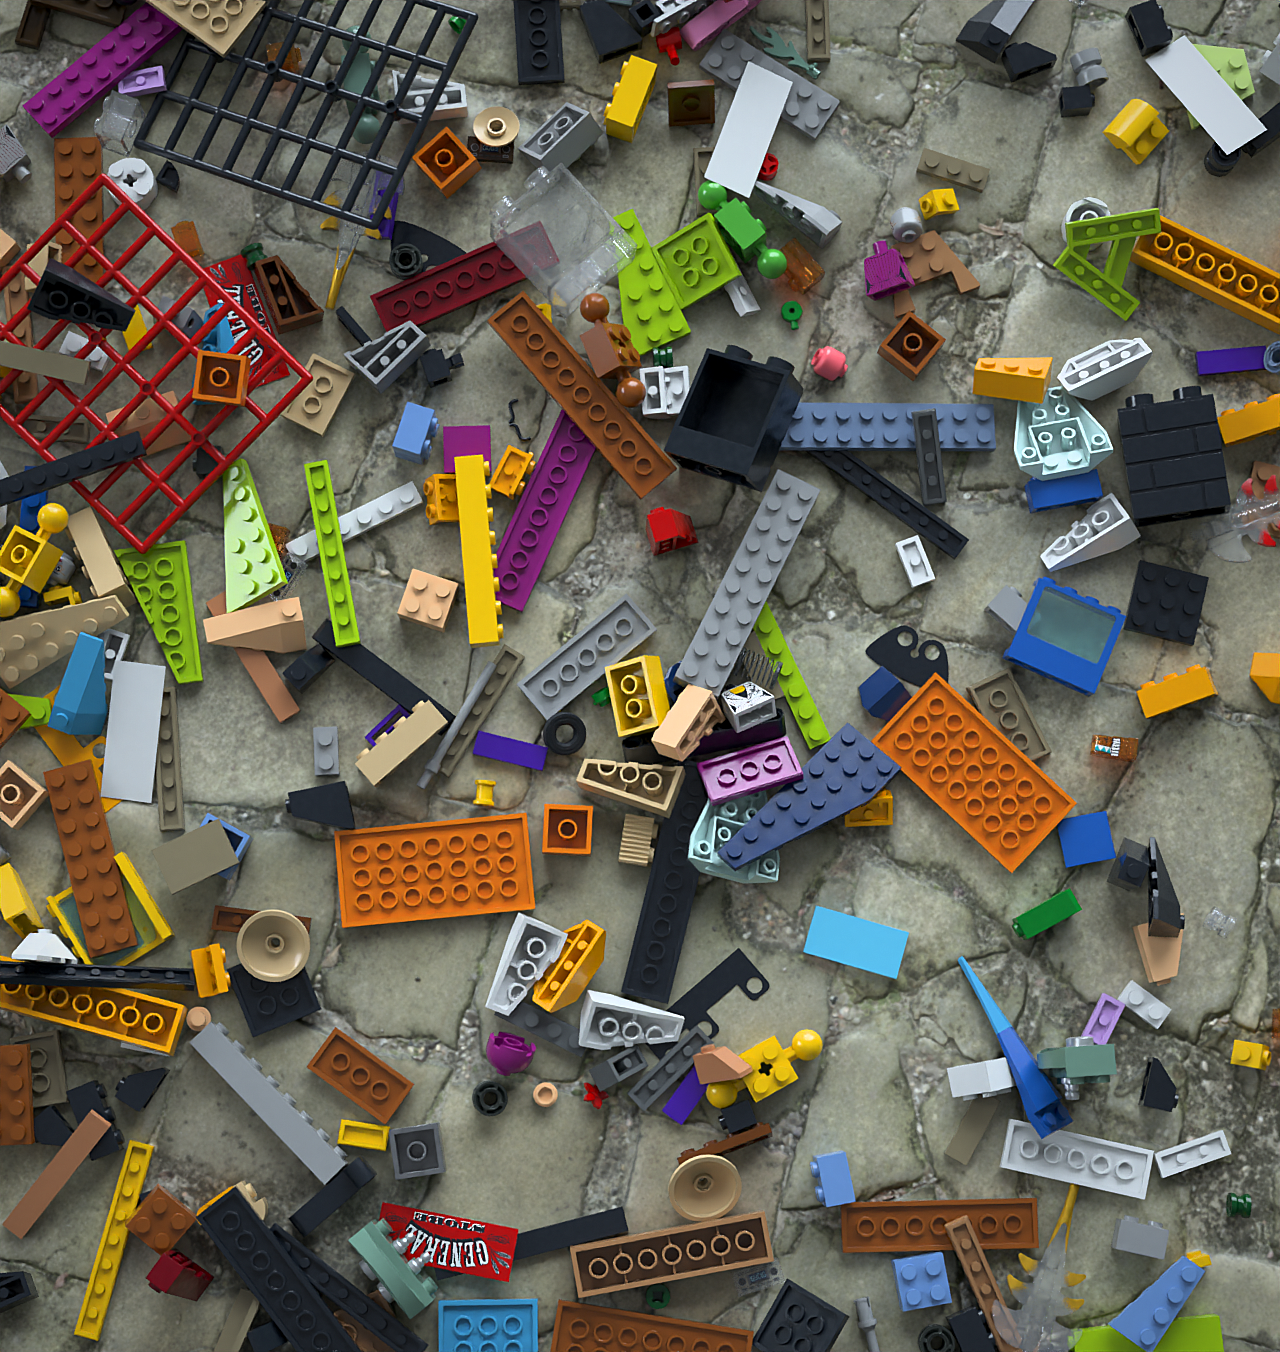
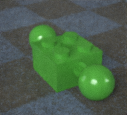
[698,180,787,279]

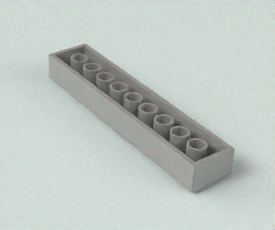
[673,469,821,701]

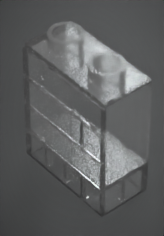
[489,163,637,318]

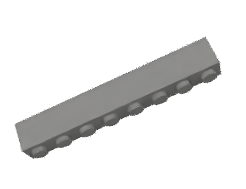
[189,1022,348,1185]

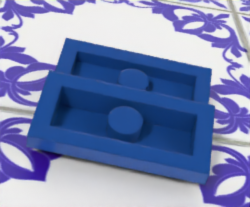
[1057,811,1116,868]

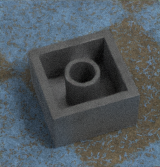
[389,1122,446,1180]

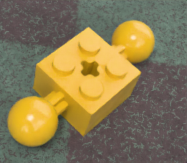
[0,503,69,617]
[706,1029,823,1109]

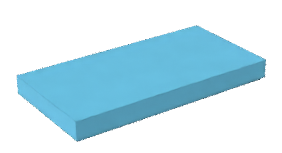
[803,906,909,979]

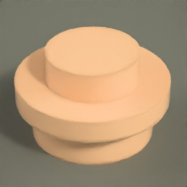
[187,1007,211,1031]
[533,1082,558,1107]

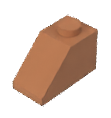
[692,1044,753,1084]

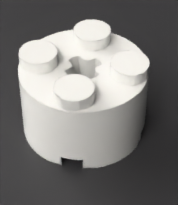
[107,158,158,212]
[1061,197,1111,251]

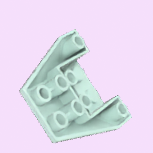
[1014,386,1113,481]
[688,790,780,884]

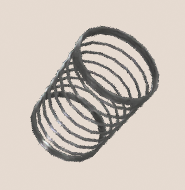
[733,647,783,690]

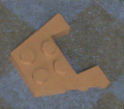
[890,230,980,319]

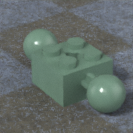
[341,25,381,144]

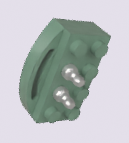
[1037,1036,1117,1100]
[348,1218,438,1319]

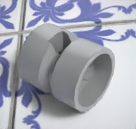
[1070,48,1109,90]

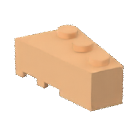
[651,684,726,761]

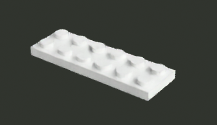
[1000,1119,1154,1199]

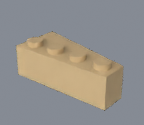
[65,506,137,608]
[355,700,448,788]
[576,759,686,818]

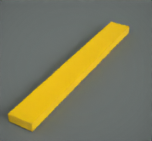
[74,1140,155,1341]

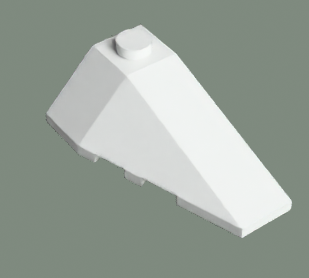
[485,912,568,1016]

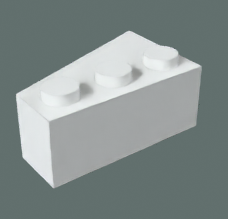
[392,70,468,124]

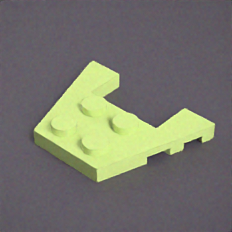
[1187,44,1255,130]

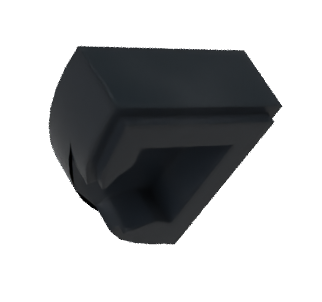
[155,160,180,193]

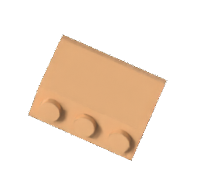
[105,391,191,458]

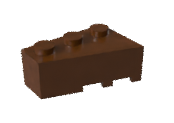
[254,255,324,335]

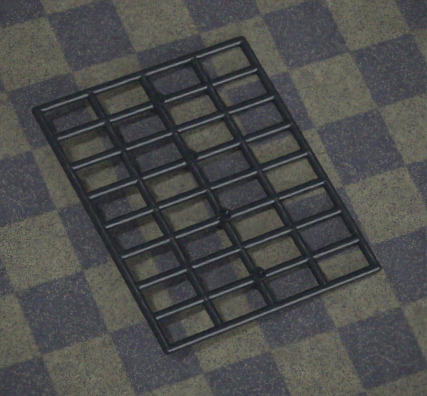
[133,0,478,230]

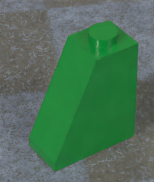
[1012,888,1082,940]

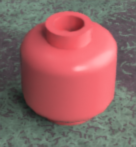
[811,346,848,381]

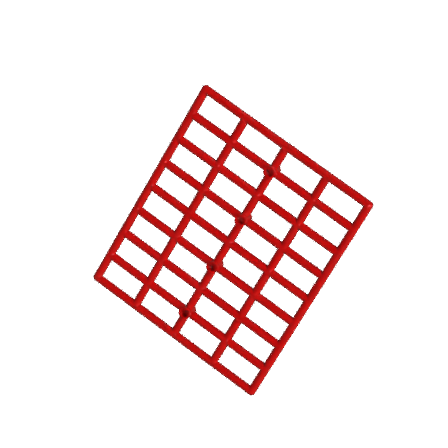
[0,173,313,554]

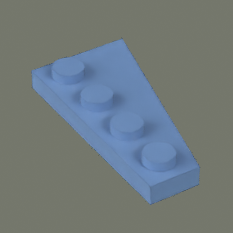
[1108,1256,1205,1352]

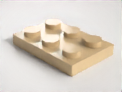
[280,353,355,437]

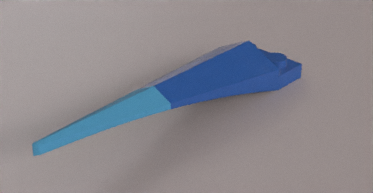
[958,956,1073,1139]

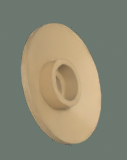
[473,106,520,147]

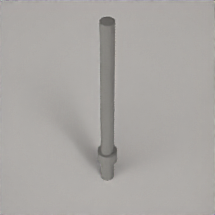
[416,661,497,790]

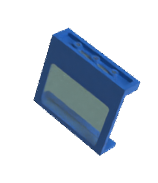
[1002,577,1126,697]

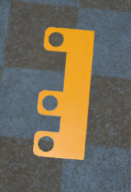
[34,685,124,813]

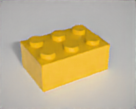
[603,55,658,143]
[604,655,670,737]

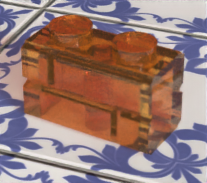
[779,238,825,295]

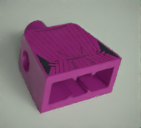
[864,241,915,301]

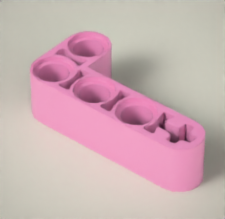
[680,0,761,51]

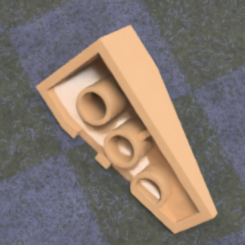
[203,597,307,654]

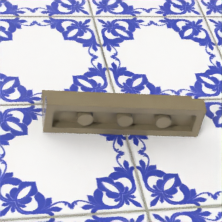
[214,1288,261,1352]

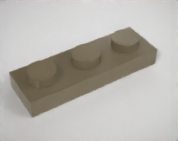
[916,148,990,193]

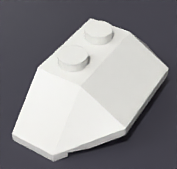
[1057,338,1152,401]

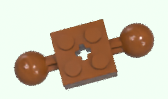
[580,293,646,408]

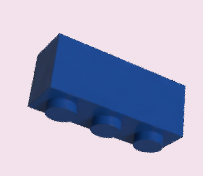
[1024,469,1103,514]

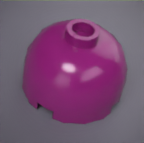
[486,1032,536,1076]

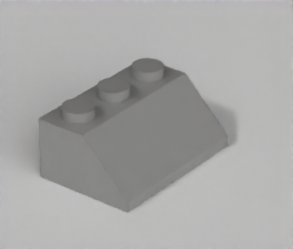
[518,102,604,180]

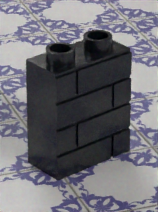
[664,345,804,492]
[1117,386,1231,528]

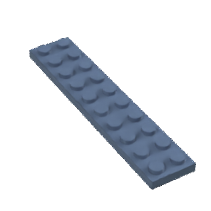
[779,403,996,452]

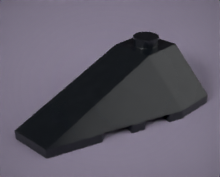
[956,0,1035,64]
[27,258,136,332]
[1147,837,1185,938]

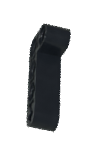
[289,1155,377,1238]

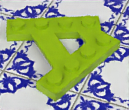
[1053,208,1161,321]

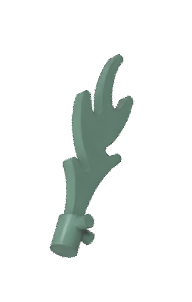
[749,26,821,80]

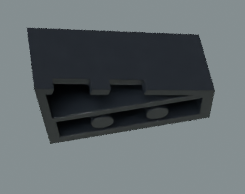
[0,1271,39,1313]

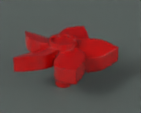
[584,1082,609,1109]

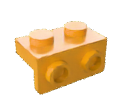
[489,445,536,500]
[190,943,231,998]

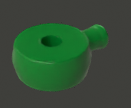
[781,301,803,330]

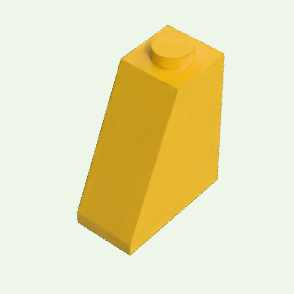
[0,863,45,940]

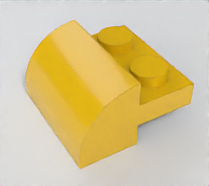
[1102,99,1169,165]

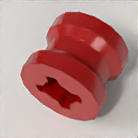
[757,153,779,181]

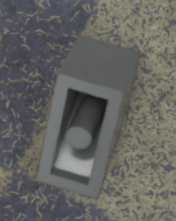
[589,1044,648,1092]

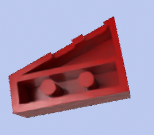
[645,507,699,556]

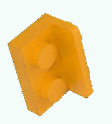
[423,474,460,525]
[844,788,893,827]

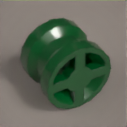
[240,243,268,271]
[653,346,673,368]
[1226,1193,1252,1218]
[645,1283,670,1309]

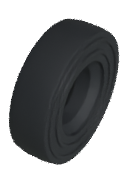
[543,712,586,755]

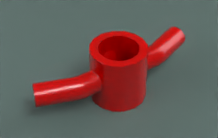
[655,26,682,66]

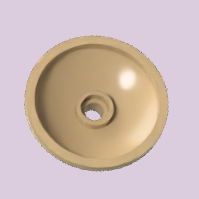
[237,910,310,982]
[668,1155,742,1222]

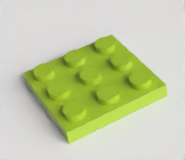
[651,213,742,310]

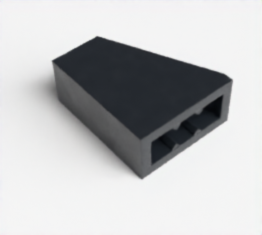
[580,0,643,64]
[1240,102,1280,158]
[285,781,356,830]
[1107,837,1149,891]

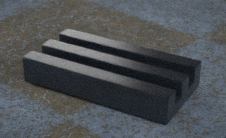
[336,306,372,347]

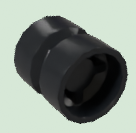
[1204,142,1241,177]

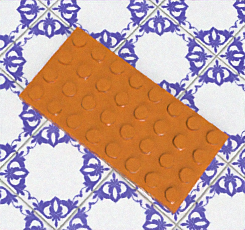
[871,672,1077,873]
[334,813,536,928]

